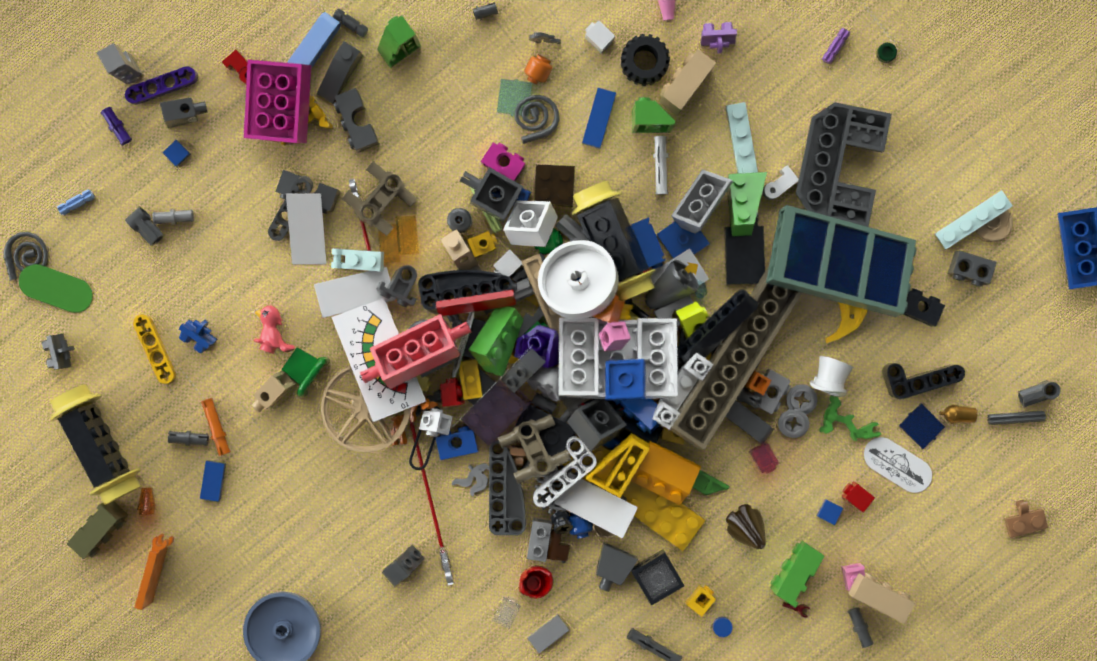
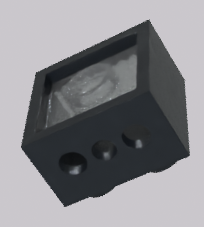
[631,549,685,606]

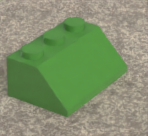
[632,97,675,133]

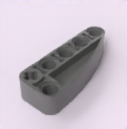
[489,439,526,535]

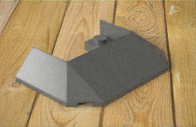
[796,102,892,227]

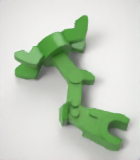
[819,396,881,441]

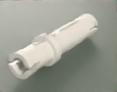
[653,136,668,195]

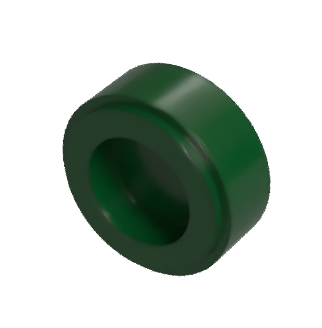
[876,42,897,63]

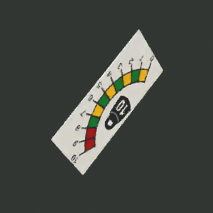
[332,298,426,422]

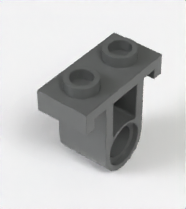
[376,265,417,308]
[382,545,425,587]

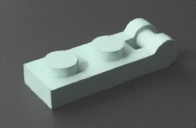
[331,248,384,271]

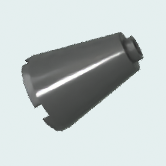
[645,259,699,310]

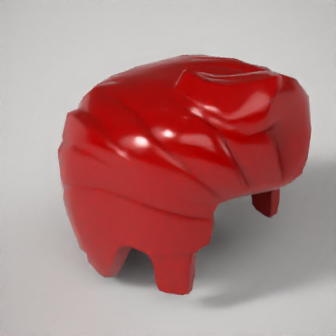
[518,565,554,599]

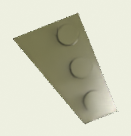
[67,501,128,560]

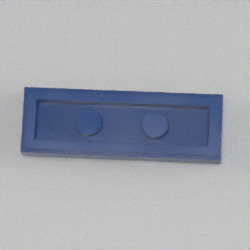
[582,88,616,149]

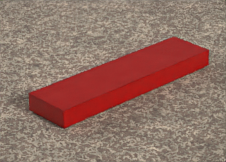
[436,290,516,317]

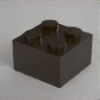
[534,164,575,207]

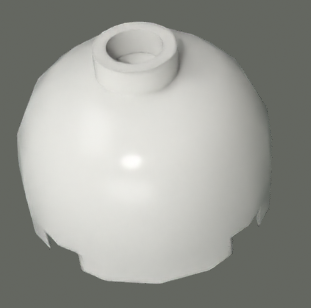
[527,366,562,402]

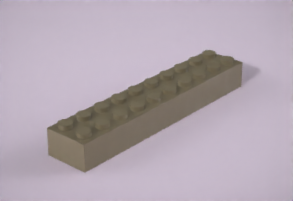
[669,267,802,450]

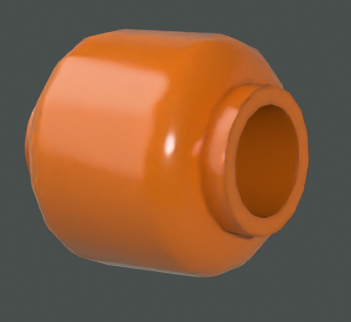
[524,54,553,85]

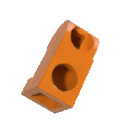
[745,371,771,396]

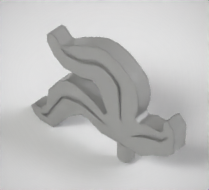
[452,463,489,496]

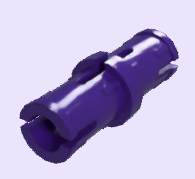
[100,107,132,146]

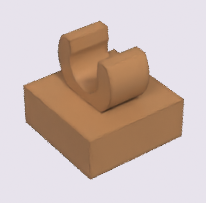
[510,445,527,465]

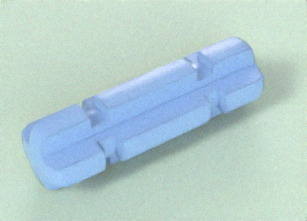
[57,190,95,215]

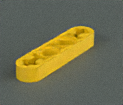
[133,314,176,384]

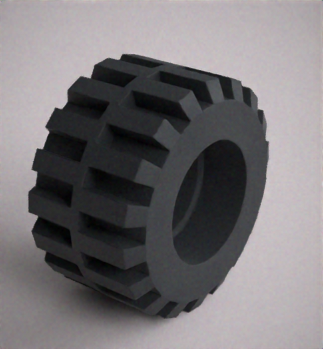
[621,34,670,86]

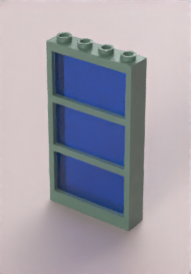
[766,205,917,317]

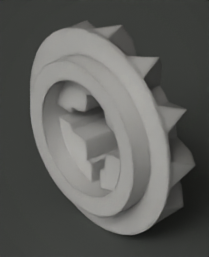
[786,384,817,414]
[778,408,809,438]

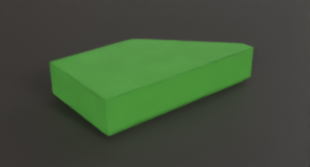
[692,470,730,495]

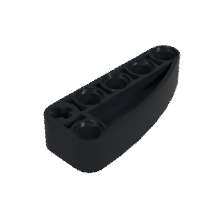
[418,270,517,314]

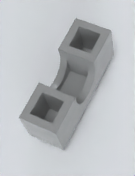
[97,43,143,84]

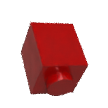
[842,481,875,513]

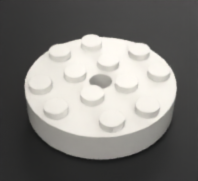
[538,240,619,319]

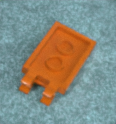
[134,533,174,610]

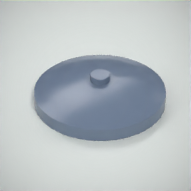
[243,591,321,661]

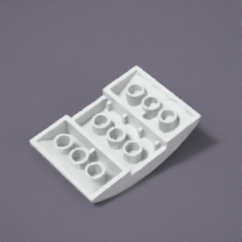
[559,318,678,399]

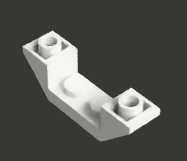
[653,353,713,429]

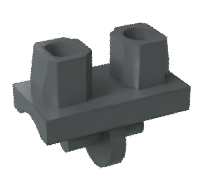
[41,334,75,370]

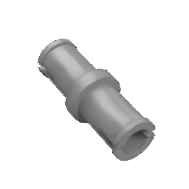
[152,209,194,225]

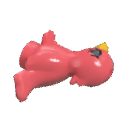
[253,305,295,354]

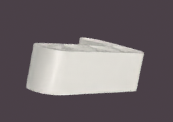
[533,436,596,507]

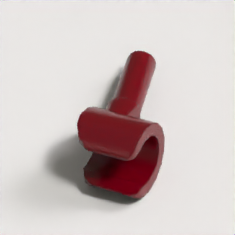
[782,602,811,618]

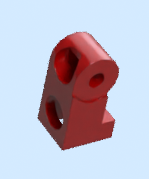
[221,50,248,84]

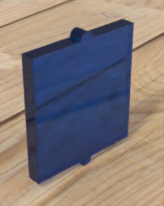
[898,403,945,449]

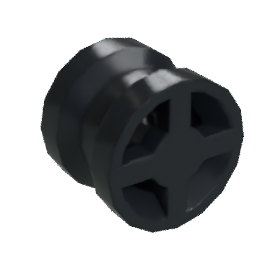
[550,511,573,534]

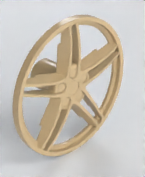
[321,366,411,452]

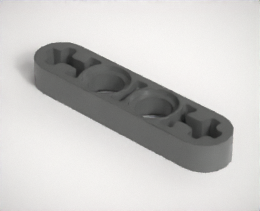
[268,176,313,241]

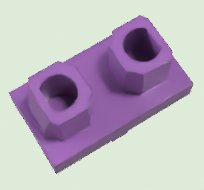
[700,22,737,54]

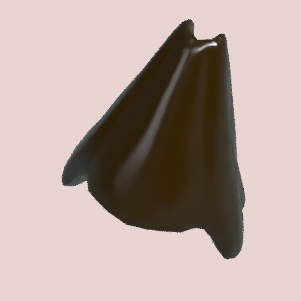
[726,504,766,549]

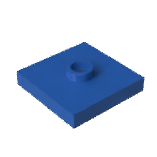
[656,221,710,259]
[605,359,646,401]

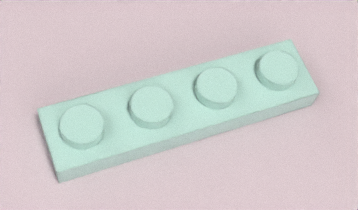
[726,102,758,174]
[935,190,1013,250]

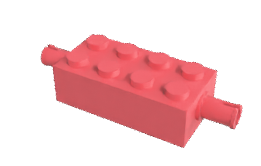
[360,314,472,389]

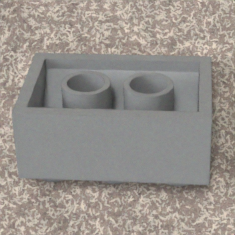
[671,169,733,233]

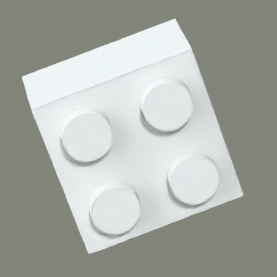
[503,200,558,247]

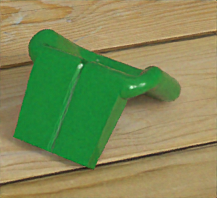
[282,347,330,397]

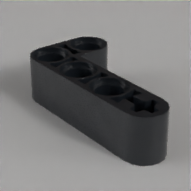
[882,363,965,399]

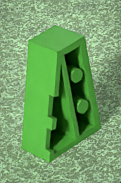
[377,15,421,68]
[469,306,524,377]
[770,541,824,608]

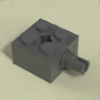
[460,167,523,223]
[567,399,627,452]

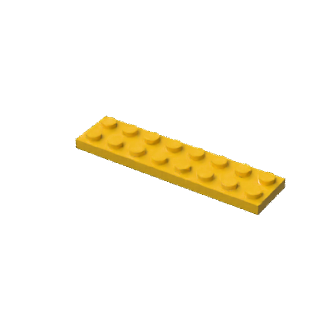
[562,436,706,551]

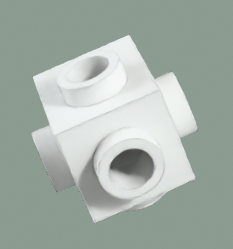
[419,408,453,437]

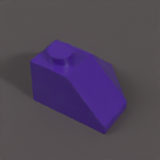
[514,325,559,368]

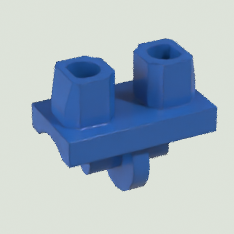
[179,319,217,354]

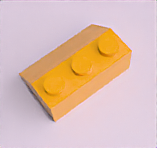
[631,441,701,505]

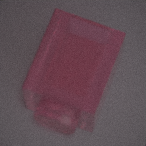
[748,442,779,474]

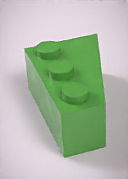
[727,172,767,236]

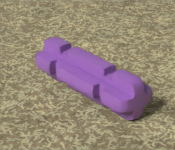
[822,28,850,64]

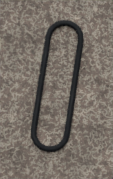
[409,406,443,470]

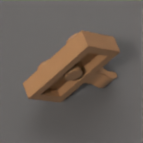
[1004,499,1048,538]

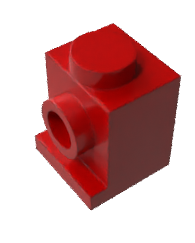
[440,378,465,407]

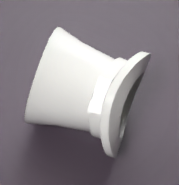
[810,356,854,397]

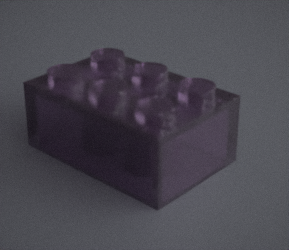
[461,379,531,446]

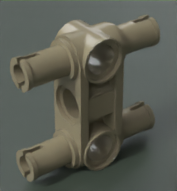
[342,161,418,236]
[497,414,571,484]

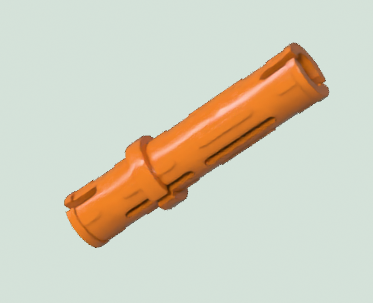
[201,398,231,456]

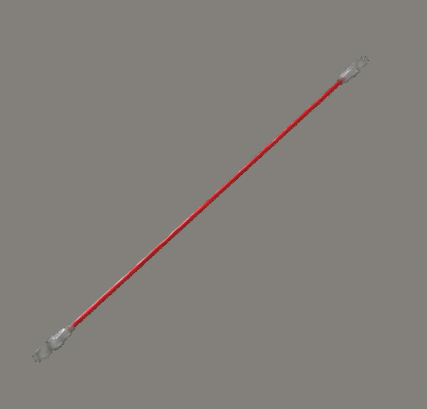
[349,179,453,585]

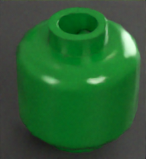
[534,228,563,255]

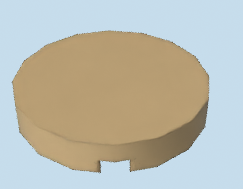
[975,210,1013,241]

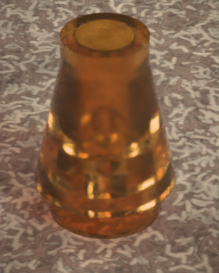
[137,488,157,515]

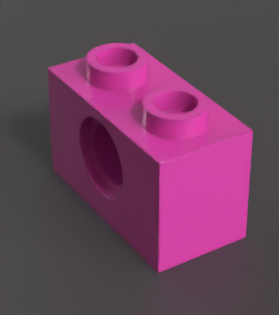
[481,142,526,181]

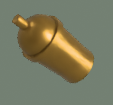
[939,404,977,424]

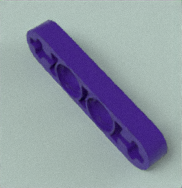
[125,66,198,105]

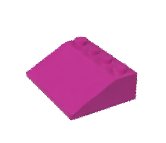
[243,60,312,143]

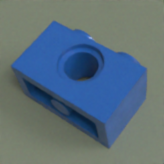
[435,426,479,460]

